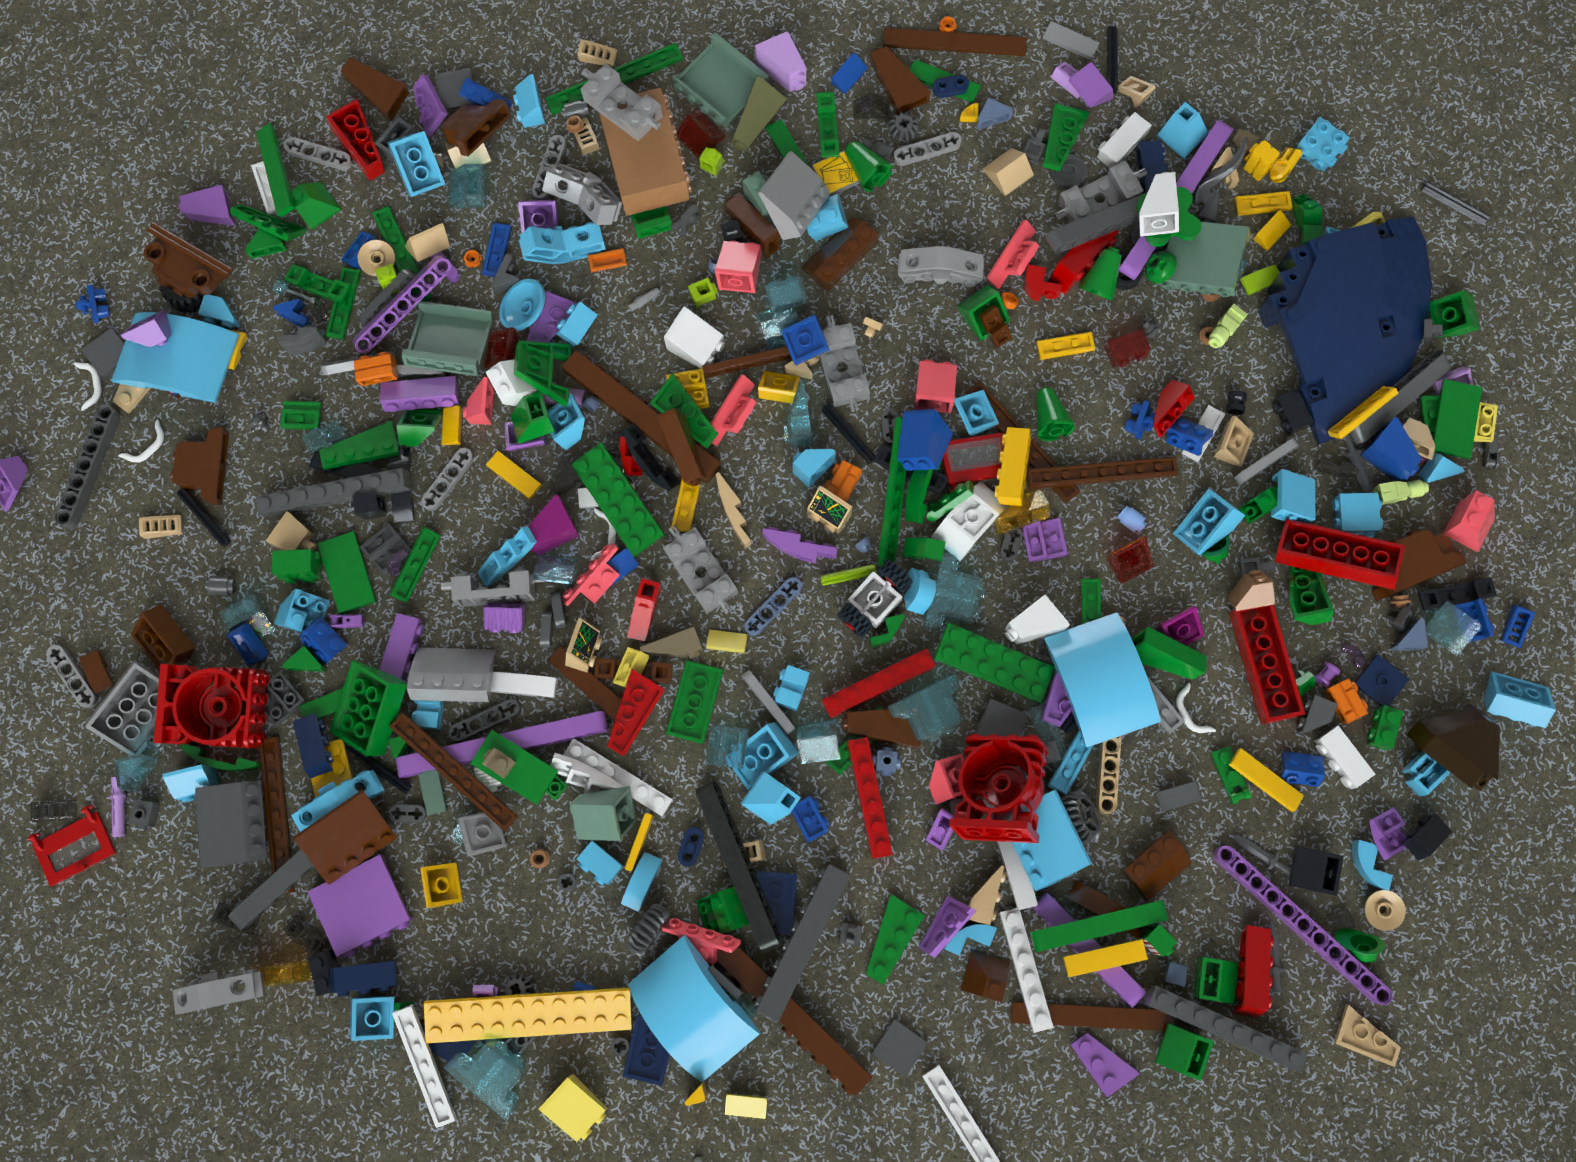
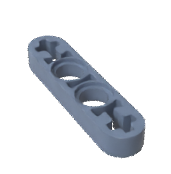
[744,577,802,637]

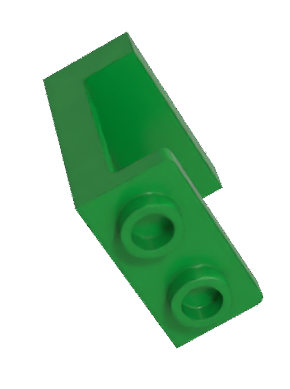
[631,206,672,239]

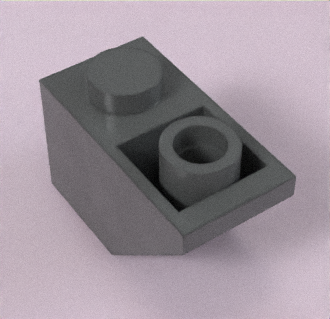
[1297,695,1337,735]

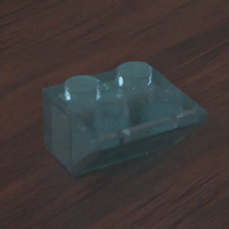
[449,164,487,208]
[765,276,807,313]
[757,304,799,351]

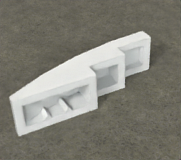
[490,672,557,698]
[550,753,624,794]
[997,841,1038,910]

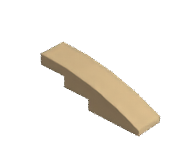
[716,472,751,549]

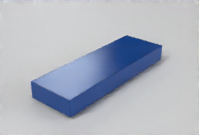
[482,222,512,277]

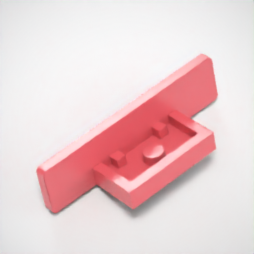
[987,220,1039,289]
[711,374,756,446]
[562,543,620,606]
[662,918,741,965]

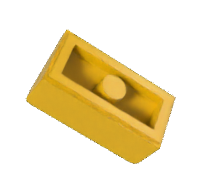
[1253,210,1291,251]
[441,406,462,445]
[685,1081,708,1106]

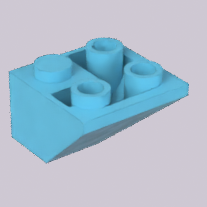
[1157,102,1209,159]
[274,589,330,633]
[740,771,801,825]

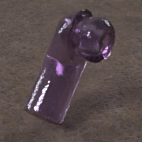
[387,548,408,577]
[1341,643,1366,669]

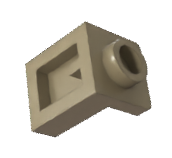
[482,748,516,779]

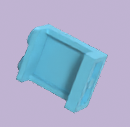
[1271,469,1315,524]

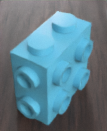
[1296,117,1350,172]
[1332,493,1383,538]

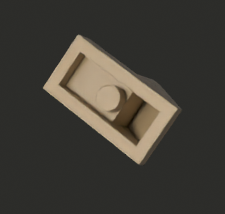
[1118,76,1156,108]
[1209,147,1239,189]
[784,355,820,379]

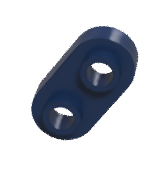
[933,75,969,98]
[678,827,705,867]

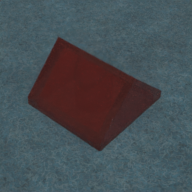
[677,112,726,159]
[484,327,519,369]
[1106,536,1154,584]

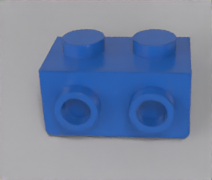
[1166,417,1214,456]
[1452,598,1494,644]
[299,617,347,664]
[1280,751,1325,787]
[791,796,830,843]

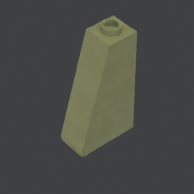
[731,75,787,153]

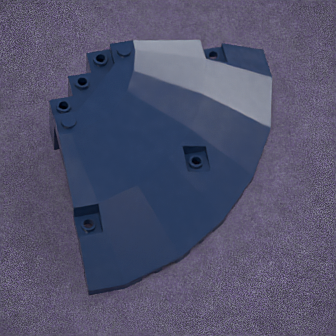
[1258,217,1432,445]

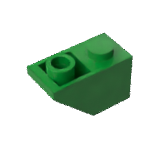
[1291,194,1322,230]
[1239,485,1278,524]

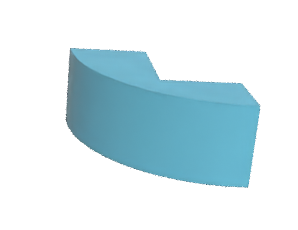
[1352,840,1393,891]
[621,852,662,912]
[943,924,997,956]

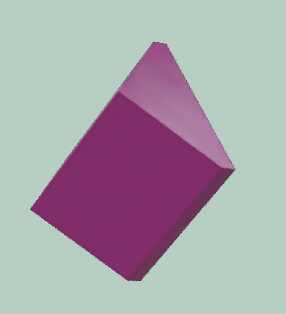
[1155,606,1204,646]

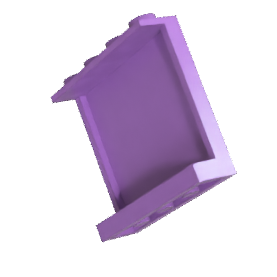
[307,854,414,959]

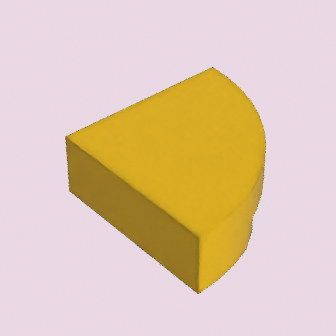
[960,103,978,122]

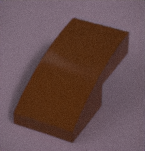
[979,305,1012,348]
[79,649,115,694]

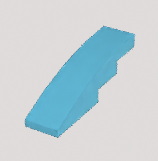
[477,526,537,587]

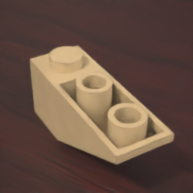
[968,865,1006,925]

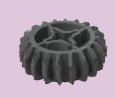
[1061,790,1102,844]
[626,903,670,957]

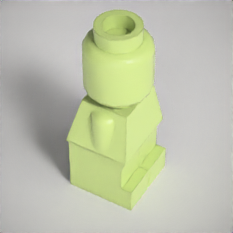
[1209,304,1248,348]
[1373,480,1429,505]

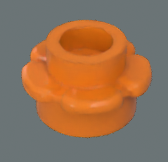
[939,16,957,32]
[464,250,482,268]

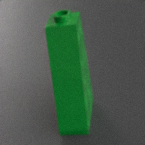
[1131,627,1207,680]

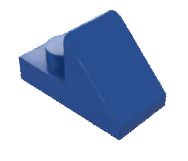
[272,299,311,328]

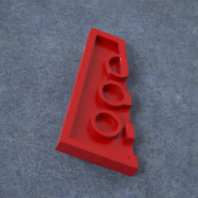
[607,669,665,757]

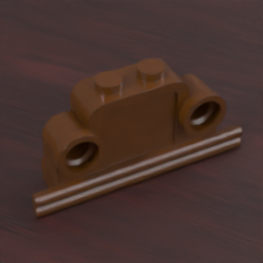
[144,222,233,298]
[1372,529,1467,601]

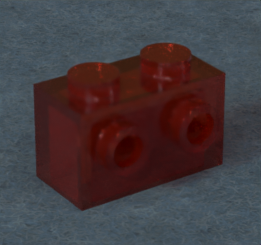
[1104,329,1151,368]

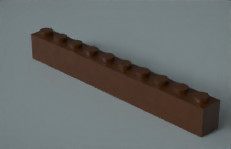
[562,350,722,484]
[715,933,872,1096]

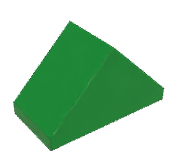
[245,228,287,259]
[282,646,327,672]

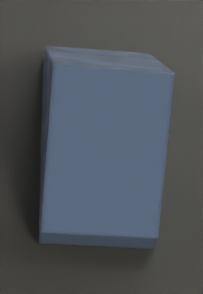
[976,97,1013,130]
[1391,617,1428,651]

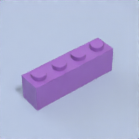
[380,376,459,412]
[379,613,424,683]

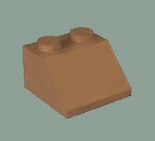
[1227,570,1275,611]

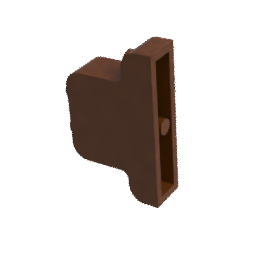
[441,99,511,157]
[171,428,229,505]

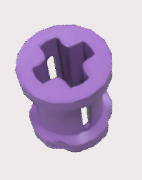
[1314,662,1340,688]

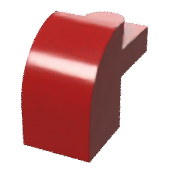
[1024,264,1062,302]

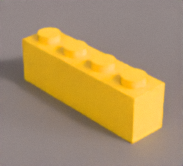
[995,427,1031,506]

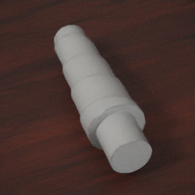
[628,288,660,311]

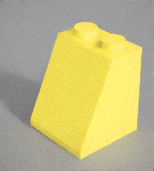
[539,1074,608,1142]

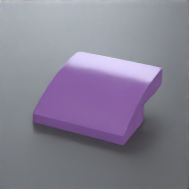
[1022,518,1069,562]
[1370,807,1406,861]

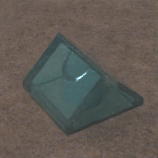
[797,720,840,764]
[114,754,159,792]

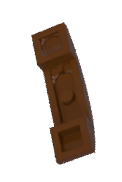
[594,658,673,684]
[1067,881,1144,939]

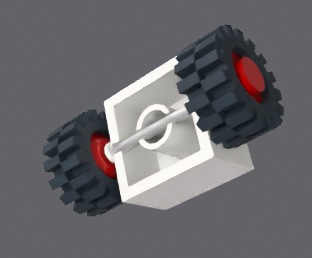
[837,559,913,638]

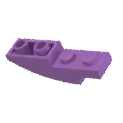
[762,527,837,563]

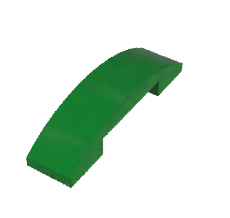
[816,92,840,158]
[284,264,351,302]
[905,460,942,524]
[181,744,261,772]

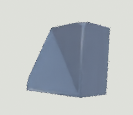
[1163,961,1187,987]

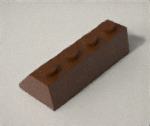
[801,217,879,292]

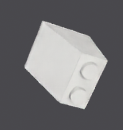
[1139,172,1179,236]
[664,307,725,369]
[486,359,545,406]
[1004,595,1070,645]

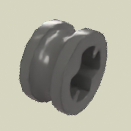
[558,873,577,891]
[611,1037,630,1056]

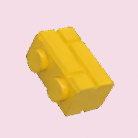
[1243,140,1280,181]

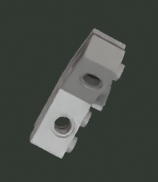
[542,163,622,225]
[898,246,984,287]
[172,968,266,1015]

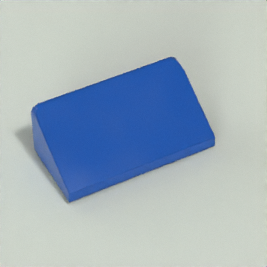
[832,53,868,94]
[341,231,377,270]
[607,548,639,587]
[226,623,268,665]

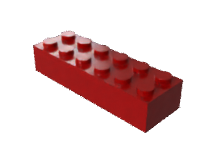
[1275,519,1406,590]
[1229,605,1305,725]

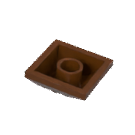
[960,950,1010,1003]

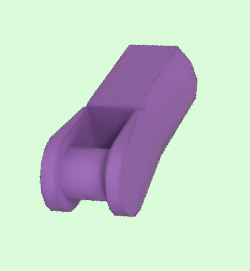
[431,252,459,282]
[329,614,365,629]

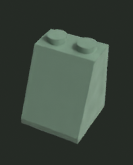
[743,171,773,224]
[570,786,637,841]

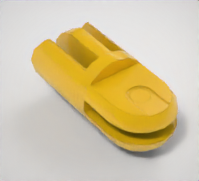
[1269,147,1303,183]

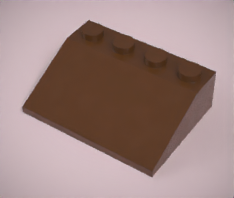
[293,790,397,885]

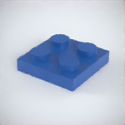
[781,315,830,366]

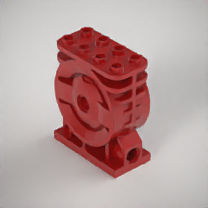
[154,664,270,748]
[949,734,1049,843]

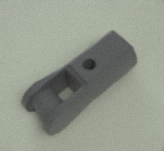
[1483,434,1499,469]

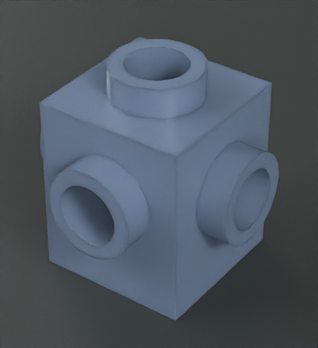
[873,747,901,776]

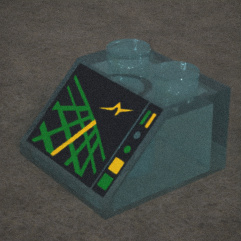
[218,594,277,639]

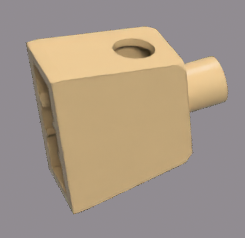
[266,511,317,551]

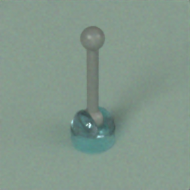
[272,279,317,304]

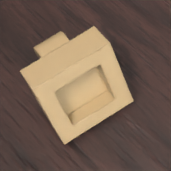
[863,317,885,338]

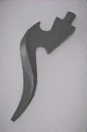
[1194,137,1248,223]

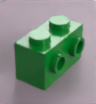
[1366,705,1404,751]

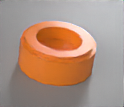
[1001,292,1019,309]

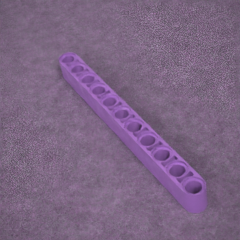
[1119,120,1234,280]
[395,711,608,778]
[1213,846,1393,1005]

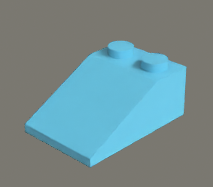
[1173,488,1245,555]
[726,722,799,790]

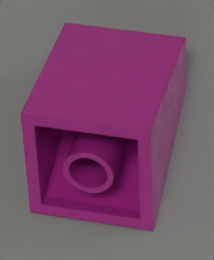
[528,494,579,556]

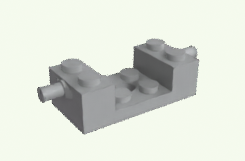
[581,63,663,141]
[1055,160,1147,223]
[820,315,870,412]
[663,525,738,615]
[441,568,546,607]

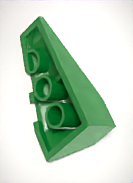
[1289,566,1334,625]

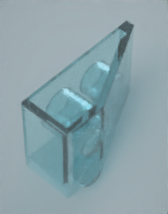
[783,380,812,448]

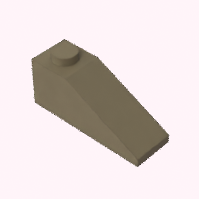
[639,627,703,659]

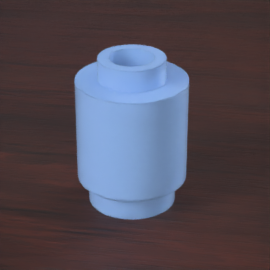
[1117,506,1147,533]

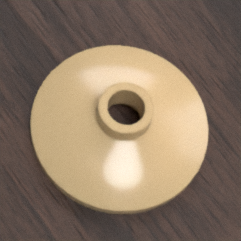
[358,240,395,277]
[1364,890,1406,931]

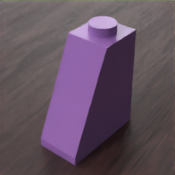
[178,185,235,225]

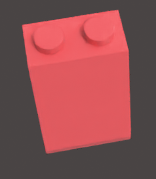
[715,240,762,293]
[914,359,957,413]
[1443,490,1495,552]

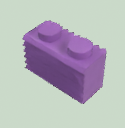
[483,603,525,633]

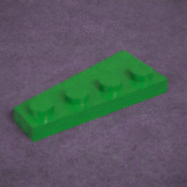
[1042,103,1090,172]
[230,204,306,241]
[650,374,719,448]
[319,420,399,470]
[866,894,925,985]

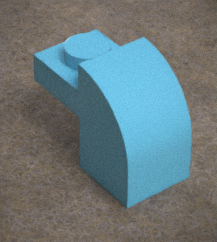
[903,568,936,615]

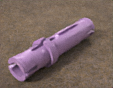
[110,777,126,837]

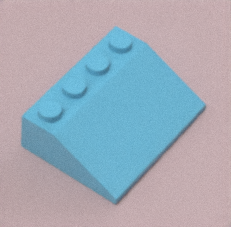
[1012,790,1092,891]

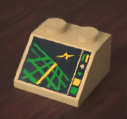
[807,485,852,534]
[565,618,602,672]

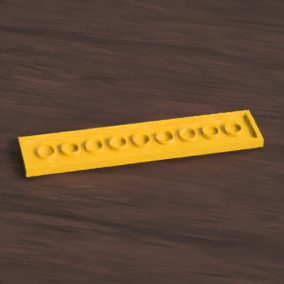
[424,988,631,1043]

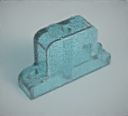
[923,552,986,630]
[888,674,961,743]
[444,1039,526,1121]

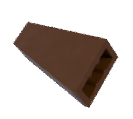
[870,46,930,115]
[340,57,409,122]
[725,194,781,259]
[657,408,707,486]
[842,707,921,749]

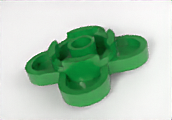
[1136,187,1201,247]

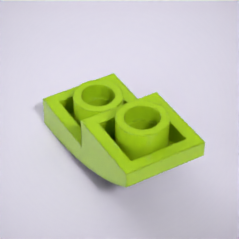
[1240,264,1280,295]

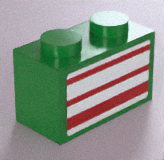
[1138,924,1177,957]

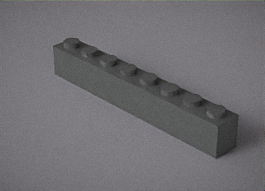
[255,468,412,518]
[754,864,850,1024]
[1143,985,1308,1073]

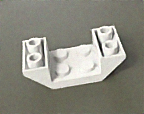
[931,481,1009,561]

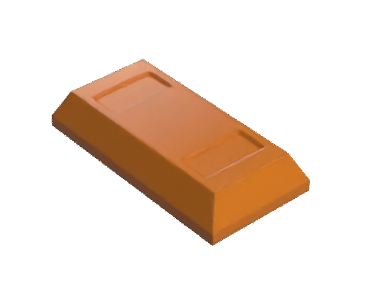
[588,248,627,273]

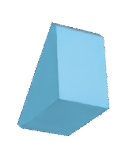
[1418,452,1464,483]

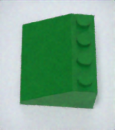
[329,660,407,756]

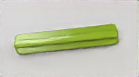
[820,564,877,586]

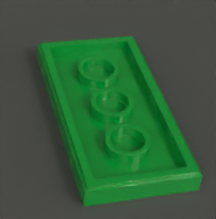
[1433,379,1482,460]
[317,531,377,615]
[666,660,724,745]
[470,730,559,805]

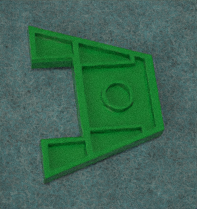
[514,341,571,407]

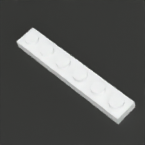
[563,738,673,817]
[999,908,1054,1033]
[392,1004,457,1128]
[922,1065,1000,1162]

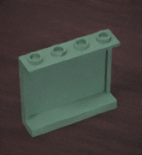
[672,32,769,128]
[1160,222,1251,297]
[401,301,493,376]

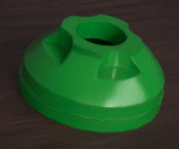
[1145,251,1177,284]

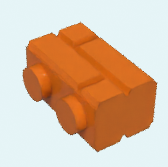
[353,352,398,386]
[824,460,862,502]
[1324,678,1368,725]

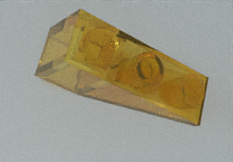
[994,489,1050,535]
[249,961,312,987]

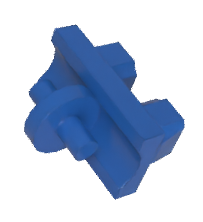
[75,285,109,323]
[1125,401,1155,440]

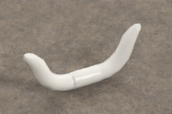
[74,362,102,411]
[118,419,164,462]
[590,508,616,561]
[1176,682,1216,733]

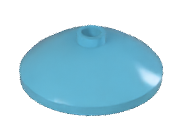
[499,279,545,331]

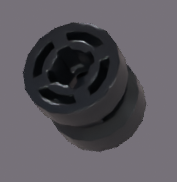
[1226,391,1247,415]

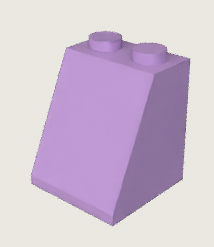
[755,31,806,92]

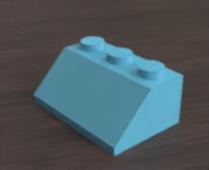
[387,131,445,197]
[1484,671,1556,728]

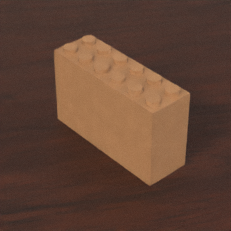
[599,88,692,216]

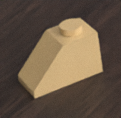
[1403,418,1435,460]

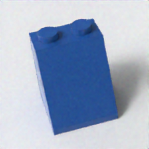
[897,409,953,471]
[1360,417,1422,481]

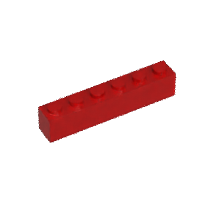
[822,648,935,720]
[846,737,893,859]

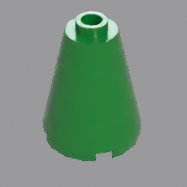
[845,141,893,192]
[1078,246,1122,301]
[1036,387,1075,441]

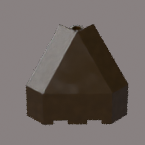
[1406,704,1500,791]

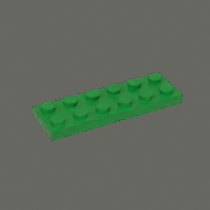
[571,442,665,557]
[934,623,1054,704]

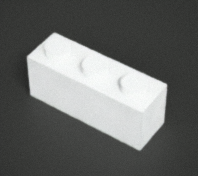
[1097,112,1152,168]
[1314,726,1376,789]

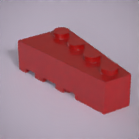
[326,99,385,181]
[1048,230,1119,295]
[1233,925,1274,1018]

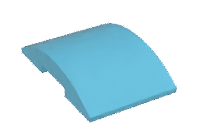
[111,312,239,403]
[1044,612,1161,748]
[628,935,761,1082]

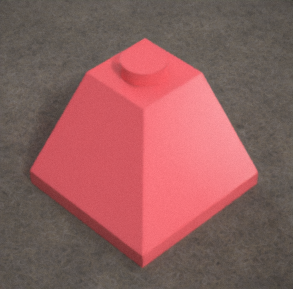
[463,377,495,425]
[929,753,964,805]

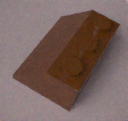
[131,605,195,671]
[1121,831,1192,902]

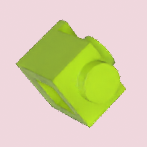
[699,147,725,176]
[375,263,402,294]
[688,278,718,309]

